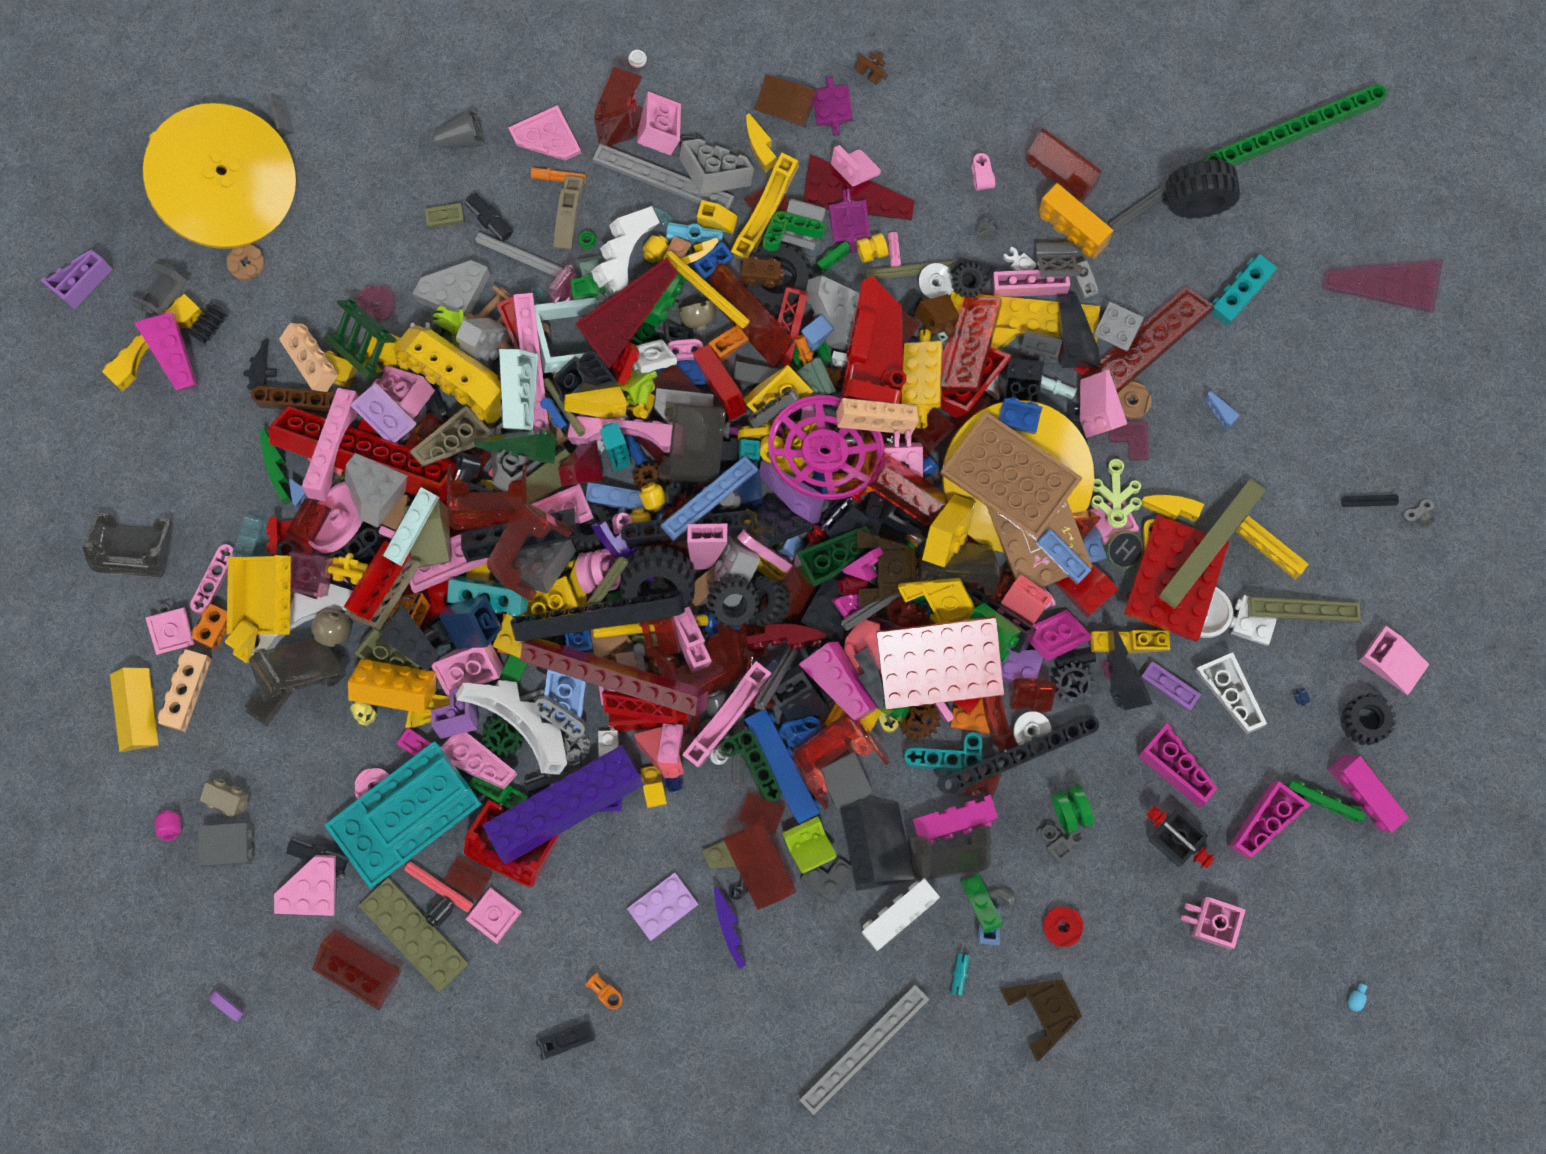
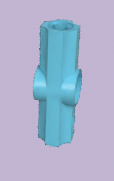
[666,223,723,247]

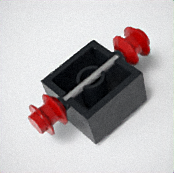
[807,481,869,545]
[1146,805,1214,869]

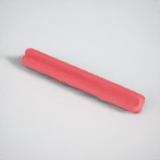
[404,862,473,912]

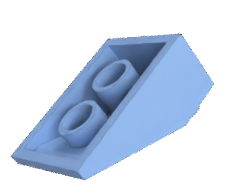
[541,670,588,730]

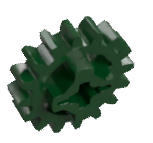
[482,715,525,757]

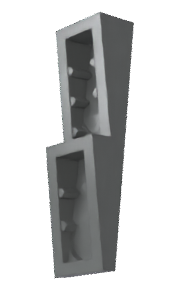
[734,361,798,386]

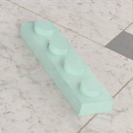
[383,487,440,566]

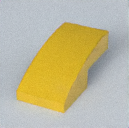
[680,238,718,264]

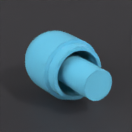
[1348,983,1368,1012]

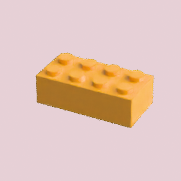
[1038,183,1113,260]
[348,659,436,714]

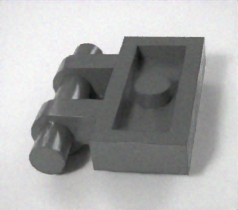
[1020,331,1062,365]

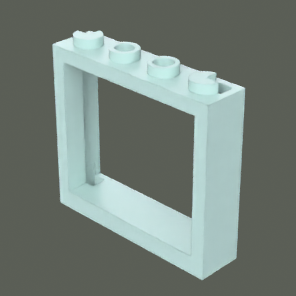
[534,298,599,373]

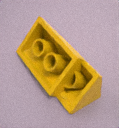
[110,668,159,752]

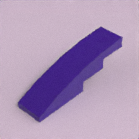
[591,521,654,582]
[714,887,746,969]

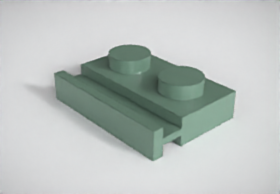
[797,358,836,396]

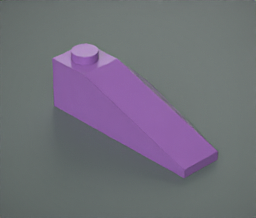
[759,460,824,525]

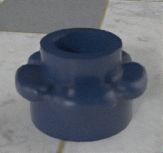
[1293,688,1310,706]

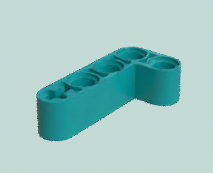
[903,732,982,772]

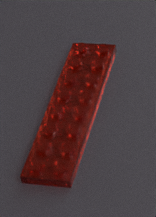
[1078,286,1214,394]

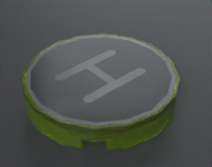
[1106,530,1144,569]

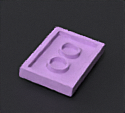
[350,382,417,443]
[627,873,699,941]

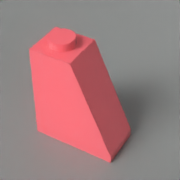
[634,727,684,779]

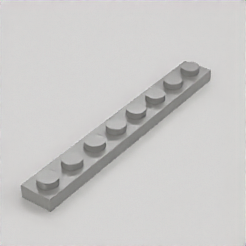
[593,144,734,210]
[800,985,929,1115]

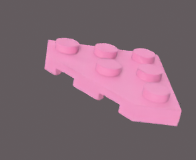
[508,105,581,161]
[274,855,336,916]

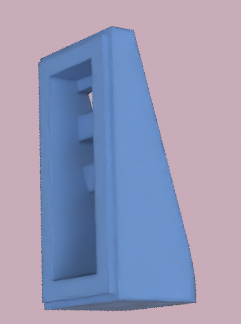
[1205,391,1240,430]

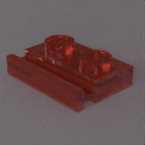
[738,793,785,834]
[443,856,492,901]

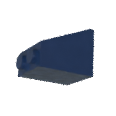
[709,461,763,513]
[439,595,502,648]

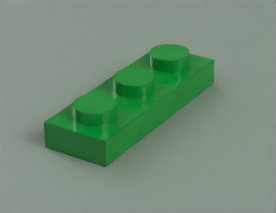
[960,874,1003,934]

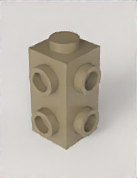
[200,779,249,816]

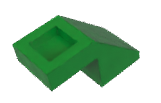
[570,276,607,301]

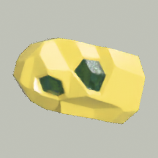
[350,702,377,726]

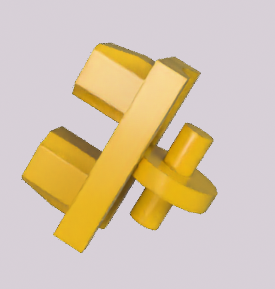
[328,553,368,585]

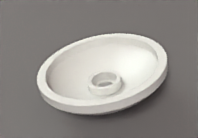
[1200,587,1233,638]

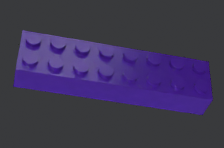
[483,745,644,865]

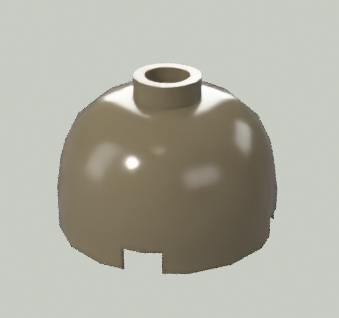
[678,301,716,331]
[311,609,351,647]

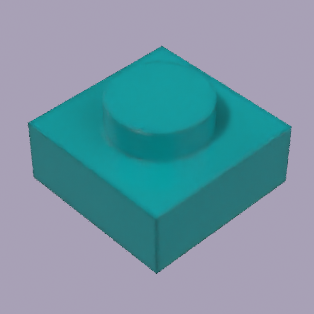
[739,439,760,461]

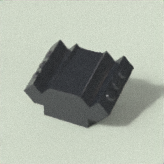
[554,351,618,416]

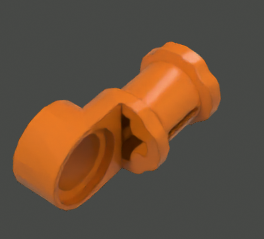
[585,973,623,1010]

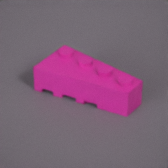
[134,312,197,391]
[799,642,878,720]
[1138,723,1218,808]
[1327,754,1409,833]
[1228,781,1311,858]
[912,795,998,846]

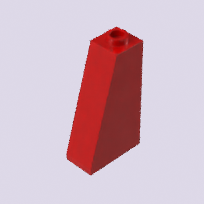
[692,344,747,421]

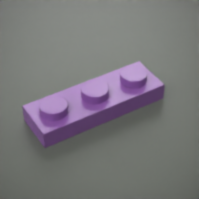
[1141,661,1201,711]

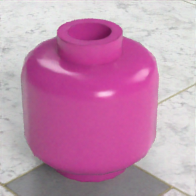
[154,810,182,841]

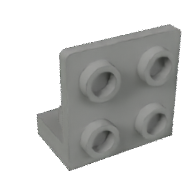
[782,199,825,250]
[1094,302,1144,351]

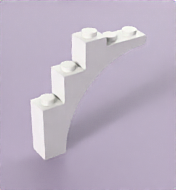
[591,206,660,296]
[252,581,353,666]
[456,680,567,775]

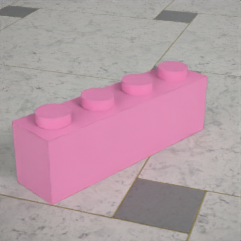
[992,269,1070,297]

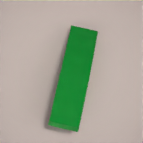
[260,428,292,505]
[469,776,529,809]

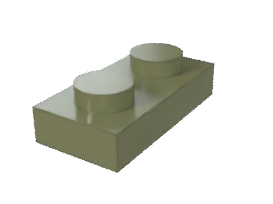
[425,203,465,229]

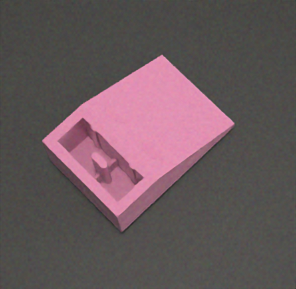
[1359,626,1430,695]

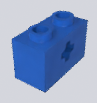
[692,242,734,281]

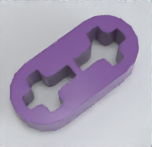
[208,990,244,1022]

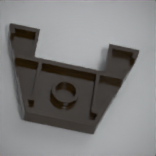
[856,530,916,607]
[1000,979,1082,1062]

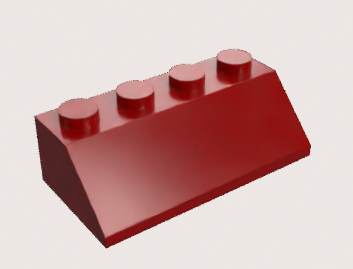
[940,343,1012,418]
[609,713,690,732]

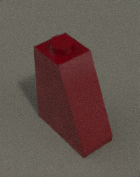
[558,442,603,487]

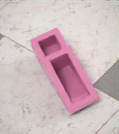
[672,607,711,673]

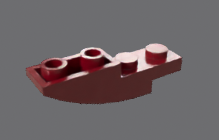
[747,624,826,650]

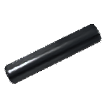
[1341,494,1399,507]

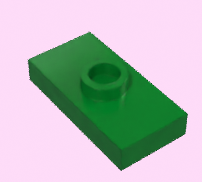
[817,241,850,274]

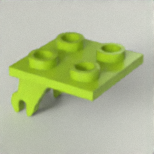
[432,306,466,347]

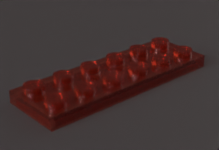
[707,263,794,368]
[940,297,1002,392]

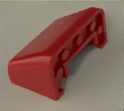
[464,800,559,887]

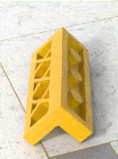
[1235,516,1309,580]

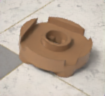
[227,245,265,281]
[1116,382,1152,420]

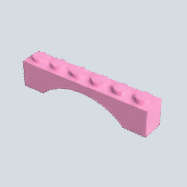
[302,388,358,501]
[568,414,686,454]
[683,661,772,768]

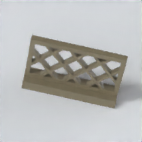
[344,558,420,630]

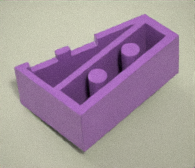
[40,250,113,310]
[1001,650,1043,691]

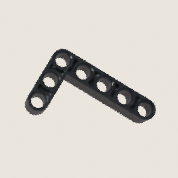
[277,527,383,590]

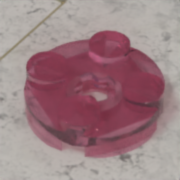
[357,286,396,323]

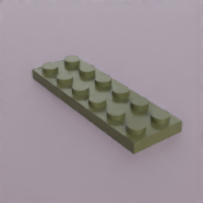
[359,878,469,993]

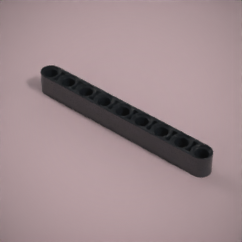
[510,591,685,641]
[937,715,1099,794]

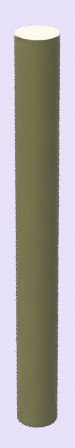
[543,378,585,437]

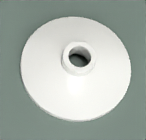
[919,263,954,299]
[1013,712,1051,751]

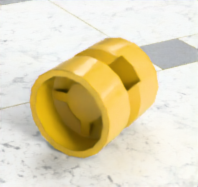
[856,233,889,264]

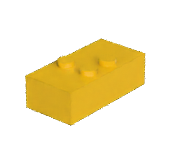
[922,494,976,567]

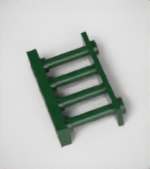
[324,299,397,379]

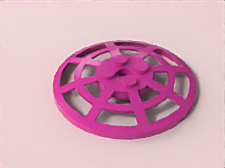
[768,395,884,500]

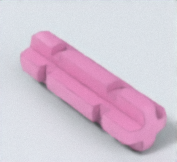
[888,232,901,267]

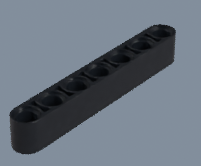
[621,510,756,547]

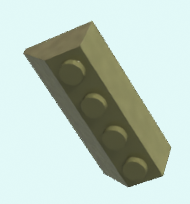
[504,449,576,511]

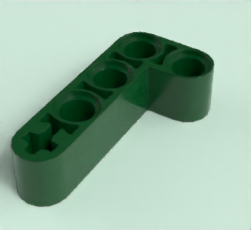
[718,730,781,802]

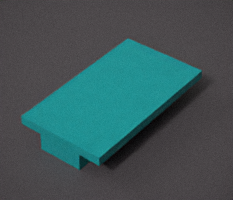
[324,741,483,889]

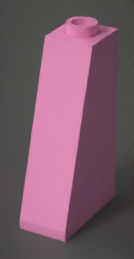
[687,524,727,569]

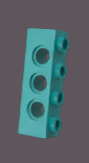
[1210,254,1277,327]
[599,422,632,472]
[447,576,529,616]

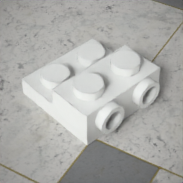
[633,339,677,373]
[1229,595,1277,646]

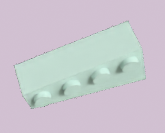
[499,349,538,431]

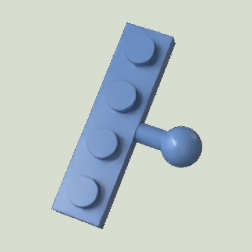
[585,483,659,532]

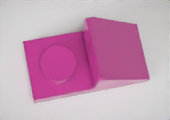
[843,547,884,581]

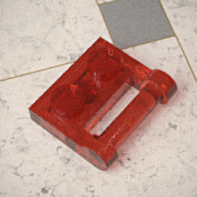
[638,616,681,657]

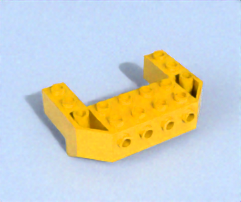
[393,326,502,431]

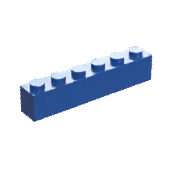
[744,709,821,825]

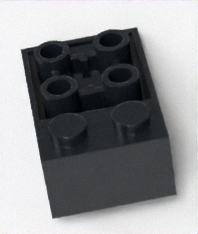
[998,358,1044,403]
[772,665,830,721]

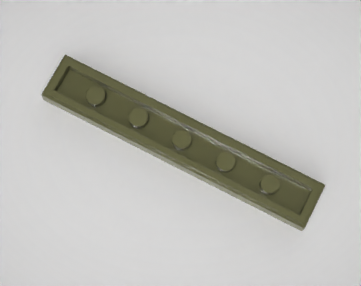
[1247,597,1361,623]

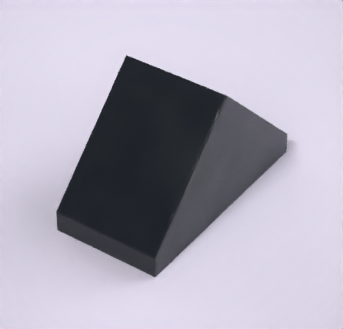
[663,322,694,345]

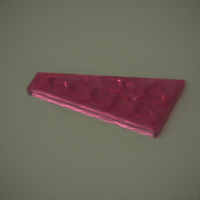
[1322,260,1443,313]

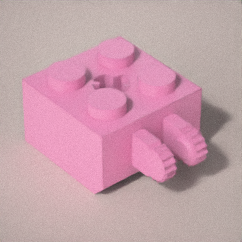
[882,430,923,486]
[1181,897,1246,950]

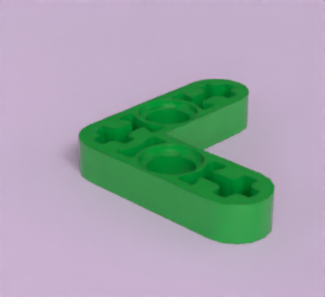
[763,211,826,251]

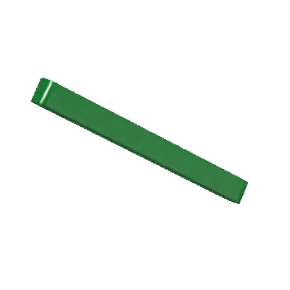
[1205,84,1387,166]

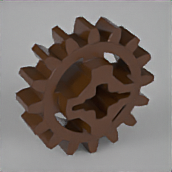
[898,704,941,742]

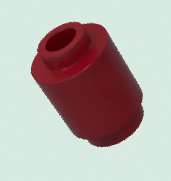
[838,575,868,596]

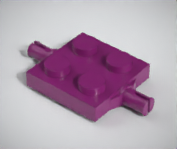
[814,76,853,136]
[829,189,870,253]

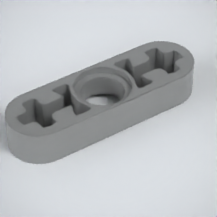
[534,695,586,737]

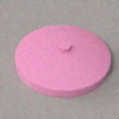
[307,482,363,553]

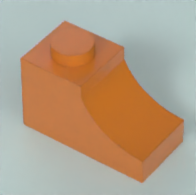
[708,325,749,363]

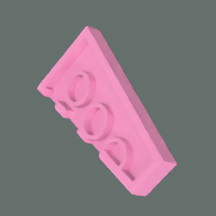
[441,732,517,789]

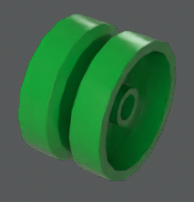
[1052,784,1095,835]

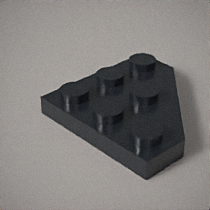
[755,500,812,547]

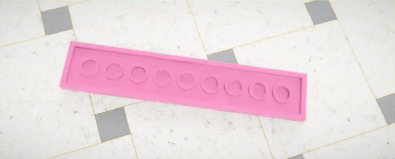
[405,484,593,594]

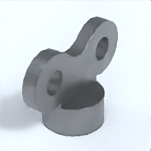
[1404,499,1436,527]

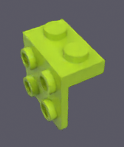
[782,816,837,873]

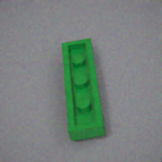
[1286,781,1366,823]

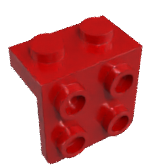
[266,517,313,557]

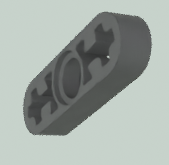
[748,388,799,428]

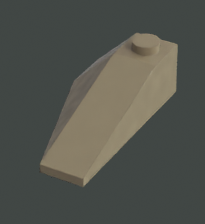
[410,406,492,466]

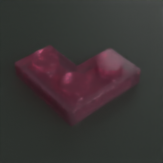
[548,264,576,303]
[1109,422,1149,461]

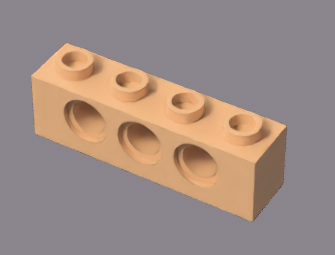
[279,323,338,392]
[836,398,919,435]
[158,649,212,732]

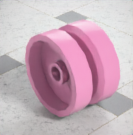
[576,548,621,595]

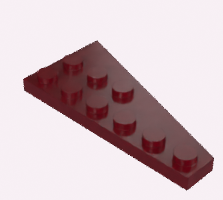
[803,154,915,220]
[575,258,678,370]

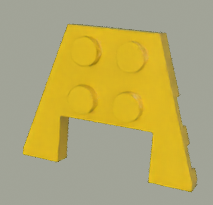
[898,578,975,623]

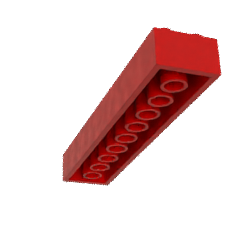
[269,406,456,502]

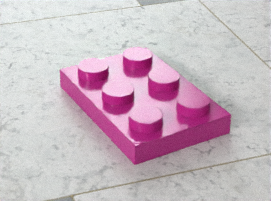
[1030,610,1092,661]

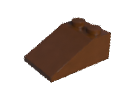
[754,75,818,128]

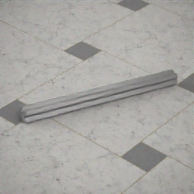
[475,232,577,283]

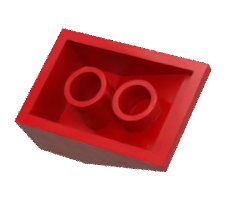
[1054,564,1119,619]

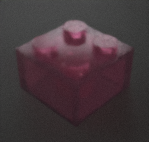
[289,551,334,597]

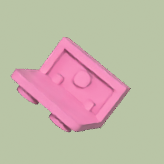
[831,145,881,186]

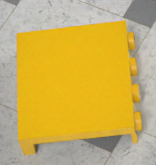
[227,555,291,635]

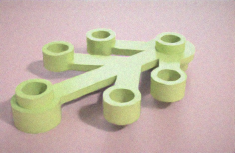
[1091,459,1142,528]

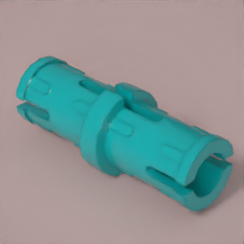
[950,953,970,996]

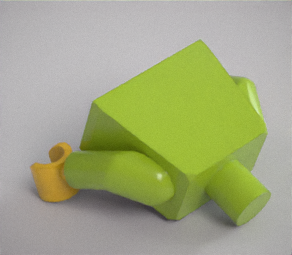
[615,368,657,419]

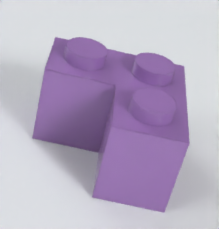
[431,687,477,739]

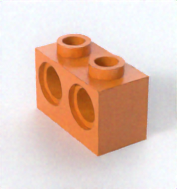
[191,604,227,651]

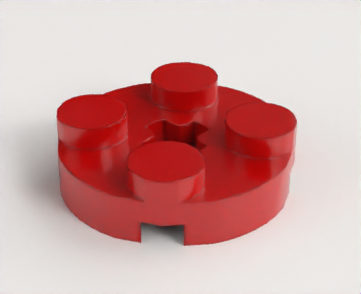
[1043,907,1084,947]

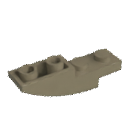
[553,176,584,251]

